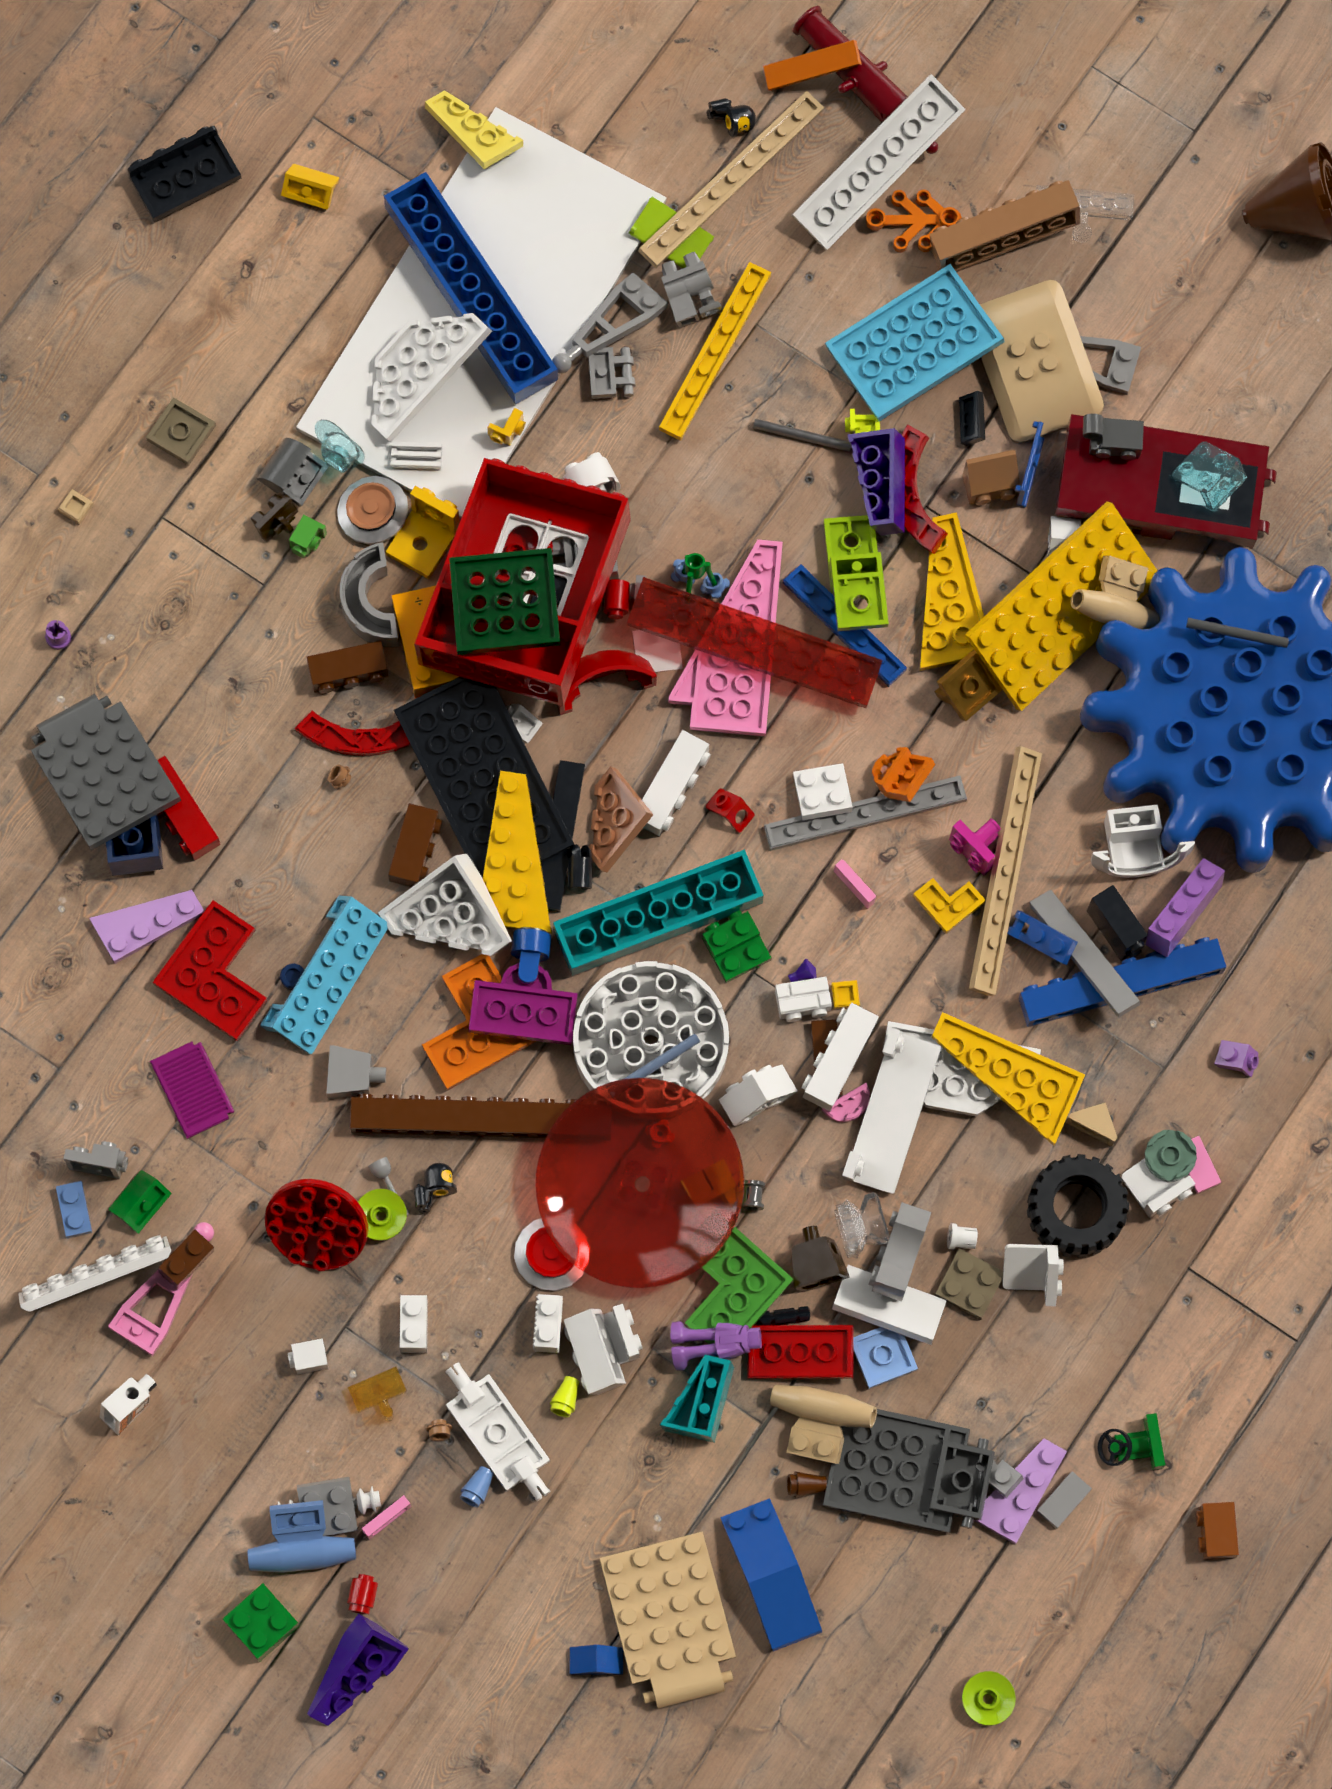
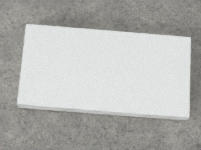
[832,1265,947,1345]

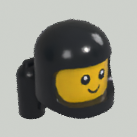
[706,98,756,137]
[414,1163,457,1214]

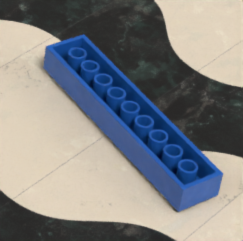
[384,172,558,405]

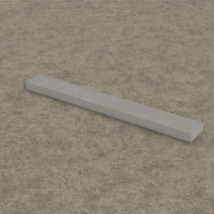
[764,775,967,851]

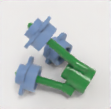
[671,553,730,617]

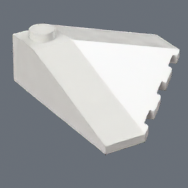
[378,854,512,956]

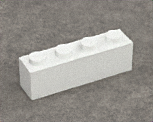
[642,730,711,837]
[801,1003,879,1111]

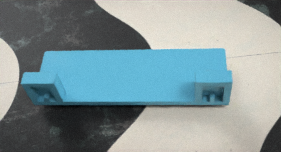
[260,895,388,1054]

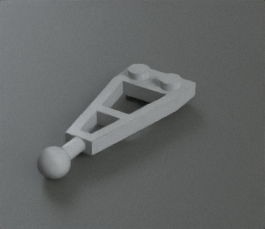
[552,273,668,373]
[1080,336,1141,394]

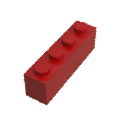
[157,755,221,861]

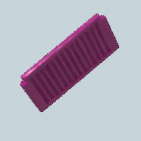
[150,1041,234,1139]

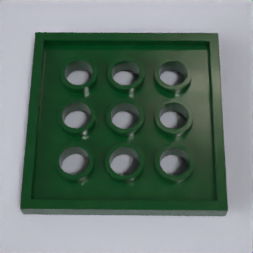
[449,548,560,655]

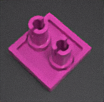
[949,818,1001,876]

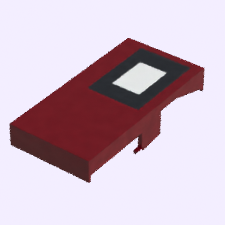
[1055,414,1277,549]

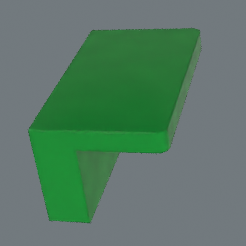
[108,1170,172,1234]

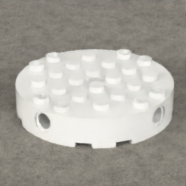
[573,961,729,1120]

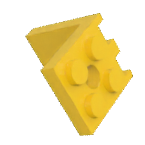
[386,486,460,579]

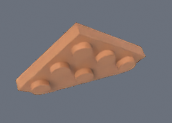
[589,766,653,873]

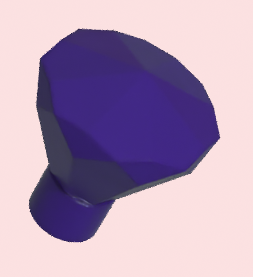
[788,959,817,982]

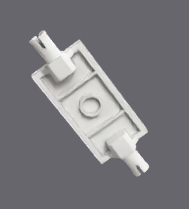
[445,1362,551,1501]

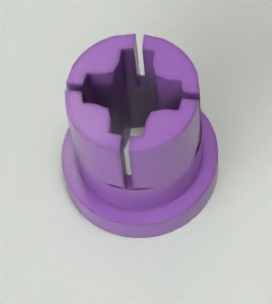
[45,620,71,650]

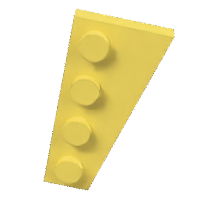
[425,90,523,169]

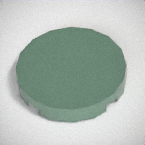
[1144,1130,1197,1182]

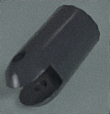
[568,844,592,890]

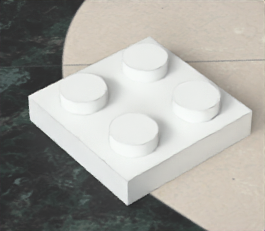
[793,763,853,820]

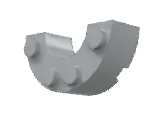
[340,542,399,647]
[868,1202,931,1302]

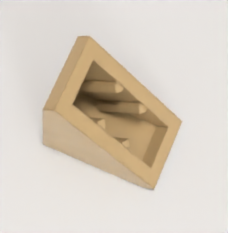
[1066,1103,1117,1147]

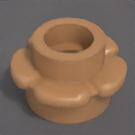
[328,764,351,789]
[426,1419,452,1441]

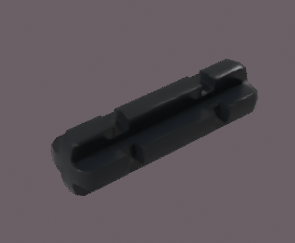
[759,1306,811,1325]

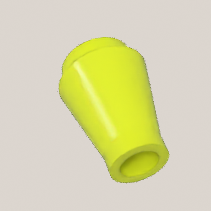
[550,1376,580,1418]

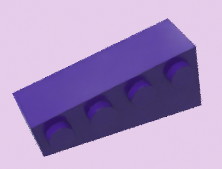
[847,428,905,536]

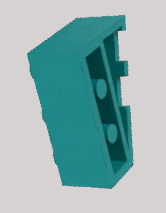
[660,1355,734,1443]

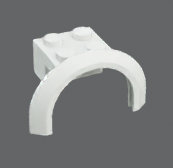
[1091,805,1195,878]

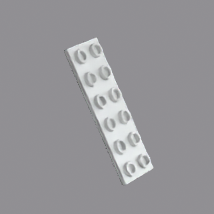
[842,1027,941,1194]

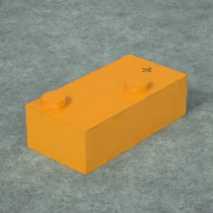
[391,586,459,699]

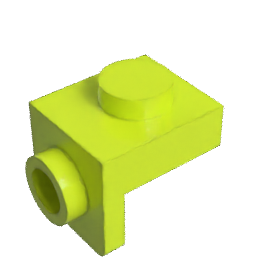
[845,409,880,434]

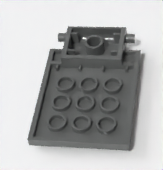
[31,694,181,850]
[823,1409,995,1534]

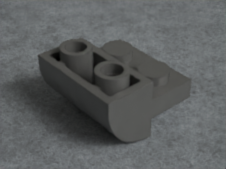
[257,438,329,507]

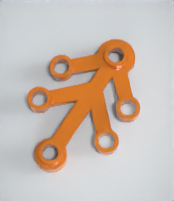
[866,189,962,253]

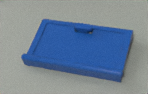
[1015,421,1044,508]

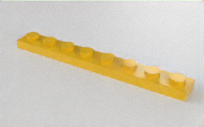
[659,262,771,441]

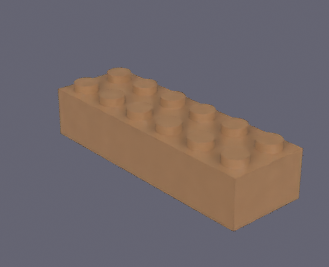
[930,180,1080,272]

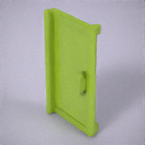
[629,196,714,268]

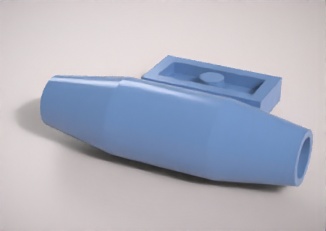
[248,1500,356,1573]

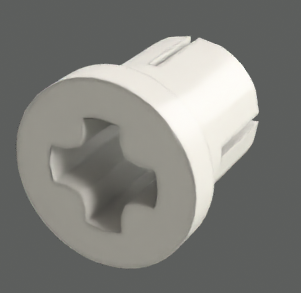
[947,1223,978,1250]

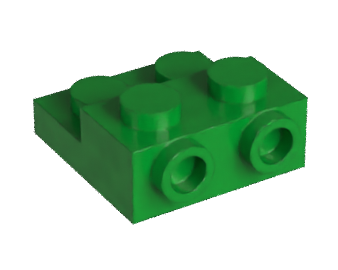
[702,910,772,983]

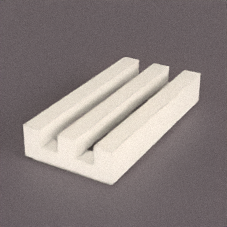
[391,441,442,469]

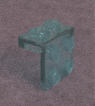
[1172,442,1247,512]

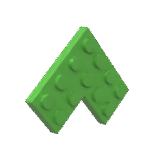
[681,1209,794,1344]

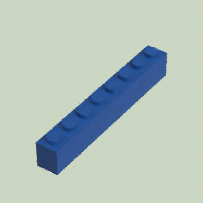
[1018,937,1227,1027]

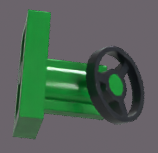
[1097,1413,1165,1470]

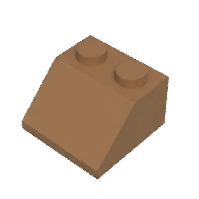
[962,450,1020,505]

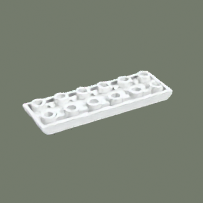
[18,1235,171,1311]

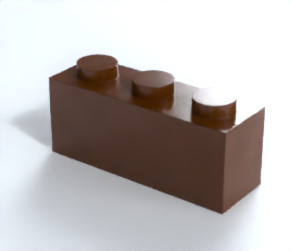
[306,641,388,694]
[388,803,442,887]

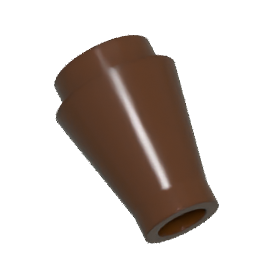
[787,1471,827,1498]

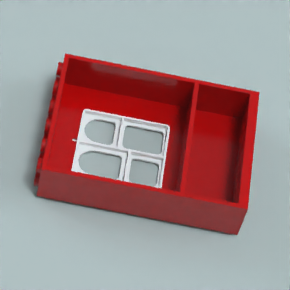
[414,458,631,706]

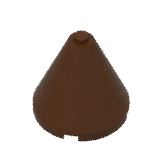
[1242,142,1332,240]

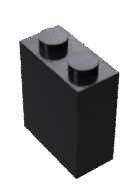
[1087,885,1148,961]

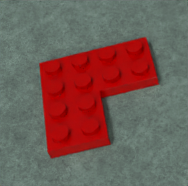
[153,900,267,1041]

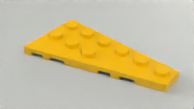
[920,512,984,671]
[483,771,552,934]
[931,1012,1085,1146]

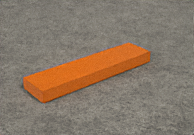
[763,40,862,91]

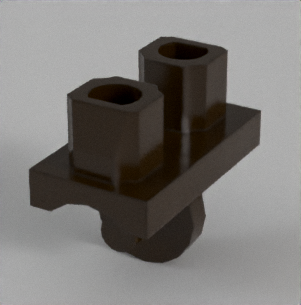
[251,494,299,542]

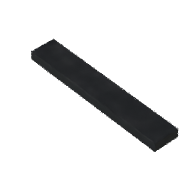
[542,760,585,912]

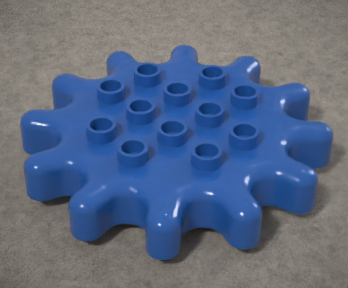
[1080,547,1332,873]

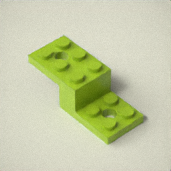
[823,515,889,631]

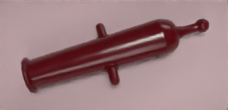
[792,5,938,154]

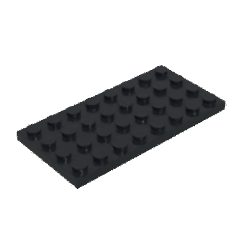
[394,677,575,879]

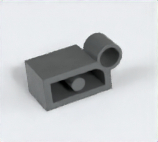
[1083,414,1144,460]

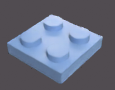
[854,1327,918,1389]

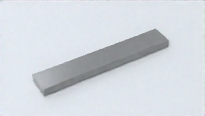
[1030,890,1140,1018]

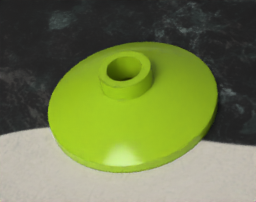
[358,1189,407,1241]
[962,1671,1016,1726]

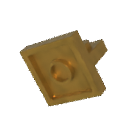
[934,649,1003,722]

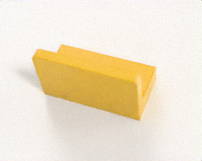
[281,164,339,210]

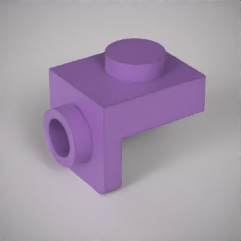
[1214,1040,1259,1077]

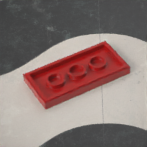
[748,1325,854,1379]

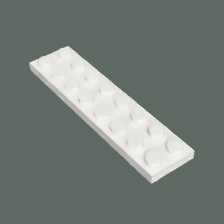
[792,74,966,250]

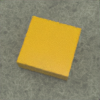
[831,980,860,1010]

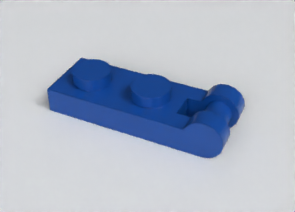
[1007,910,1078,965]

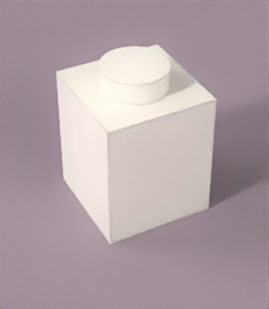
[288,1339,328,1374]

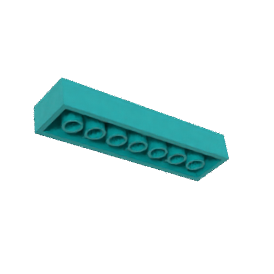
[553,849,764,976]

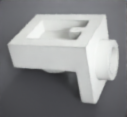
[506,704,543,743]

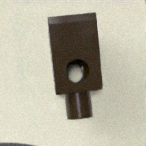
[792,1226,850,1292]

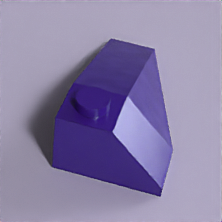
[307,1614,409,1726]

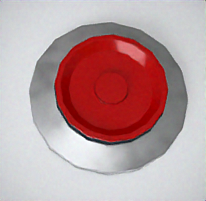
[514,1216,590,1291]

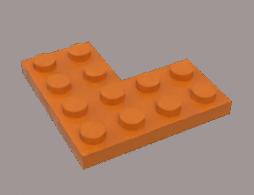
[422,954,536,1091]

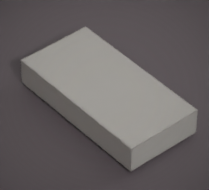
[1037,1471,1092,1529]

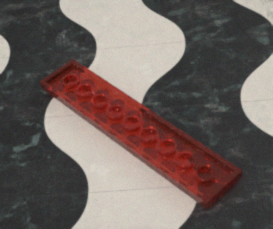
[627,577,883,709]

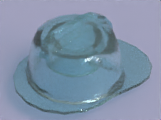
[315,419,365,473]

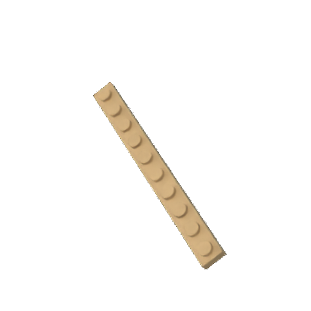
[638,91,824,268]
[969,746,1042,996]

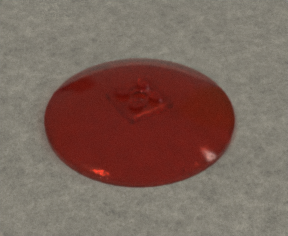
[535,1078,745,1288]

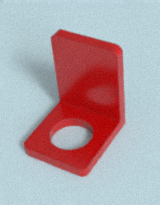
[705,788,755,833]

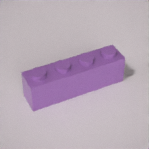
[1145,858,1225,957]

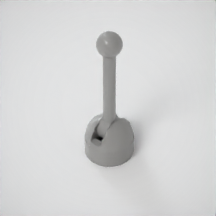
[368,1157,409,1216]

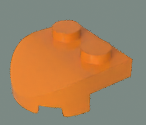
[872,747,935,802]

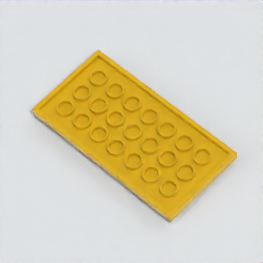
[965,502,1158,711]

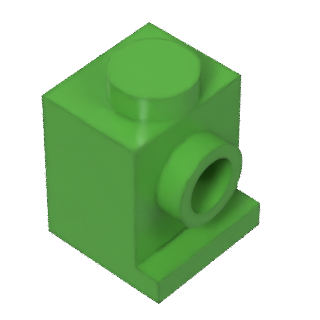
[289,514,327,558]

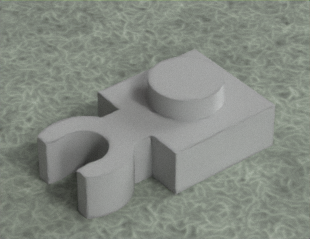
[975,1460,1024,1498]

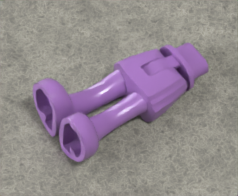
[670,1321,762,1371]

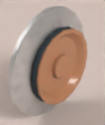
[337,476,409,545]

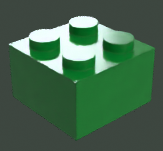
[223,1583,300,1662]

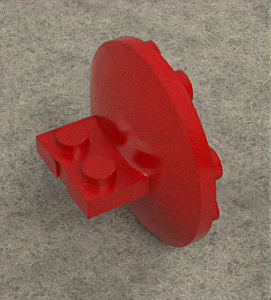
[264,1179,368,1271]

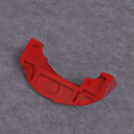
[556,650,657,715]

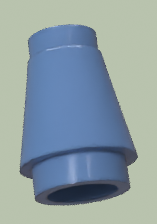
[460,1466,494,1508]

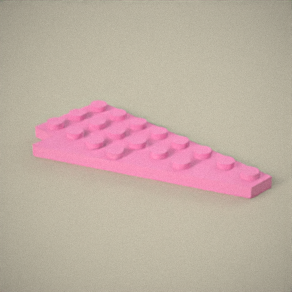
[668,540,783,736]

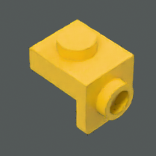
[487,408,526,446]

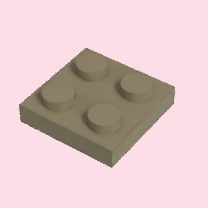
[146,397,216,465]
[935,1248,1003,1320]

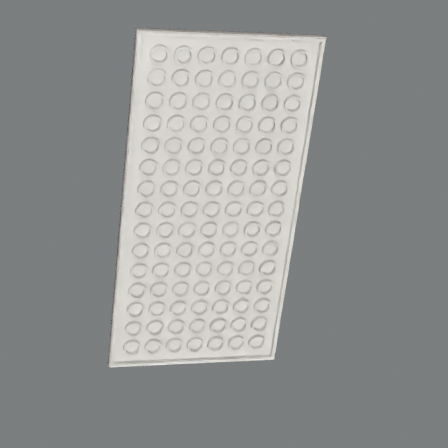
[296,107,667,519]

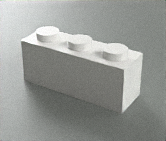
[564,1309,626,1395]

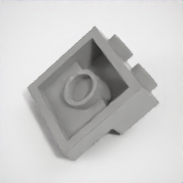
[64,1141,128,1179]

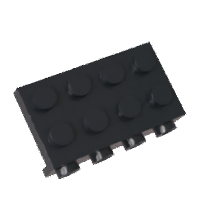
[127,126,242,222]

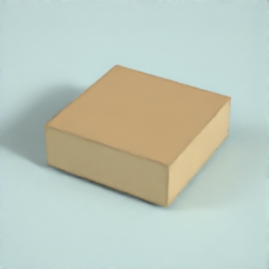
[58,489,94,525]

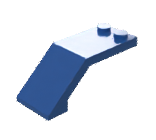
[721,1498,822,1651]

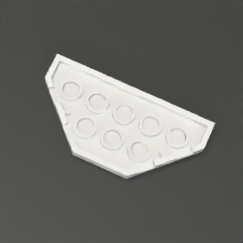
[371,313,492,442]
[883,1021,1041,1117]

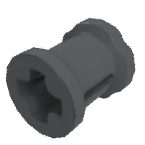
[741,1180,765,1211]

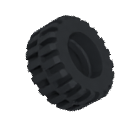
[1027,1154,1129,1258]

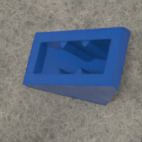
[570,1645,623,1675]

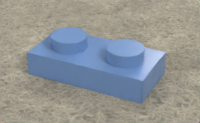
[56,1181,93,1239]

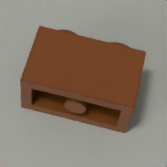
[1196,1502,1239,1560]

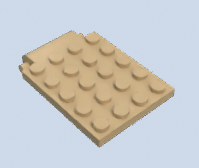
[600,1532,736,1709]

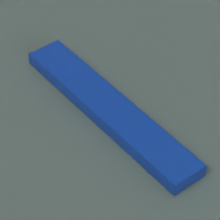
[783,564,907,687]

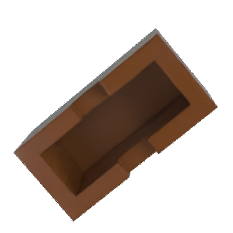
[158,1229,214,1290]

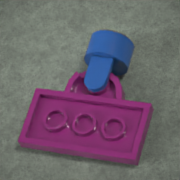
[468,927,578,1045]

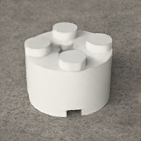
[563,452,621,493]

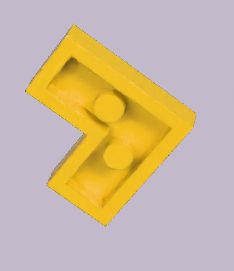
[913,878,986,934]

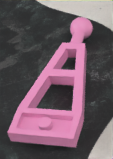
[108,1222,214,1356]

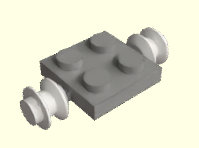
[278,1477,381,1536]

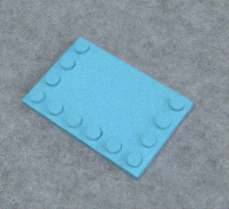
[825,264,1005,422]

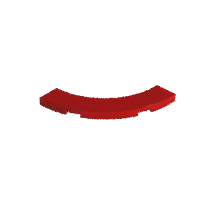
[901,424,948,554]
[295,710,411,756]

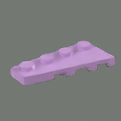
[89,890,204,964]
[974,1439,1067,1544]

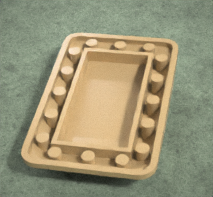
[980,280,1104,443]

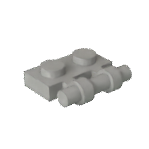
[588,347,636,399]

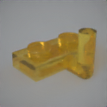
[348,1367,407,1421]

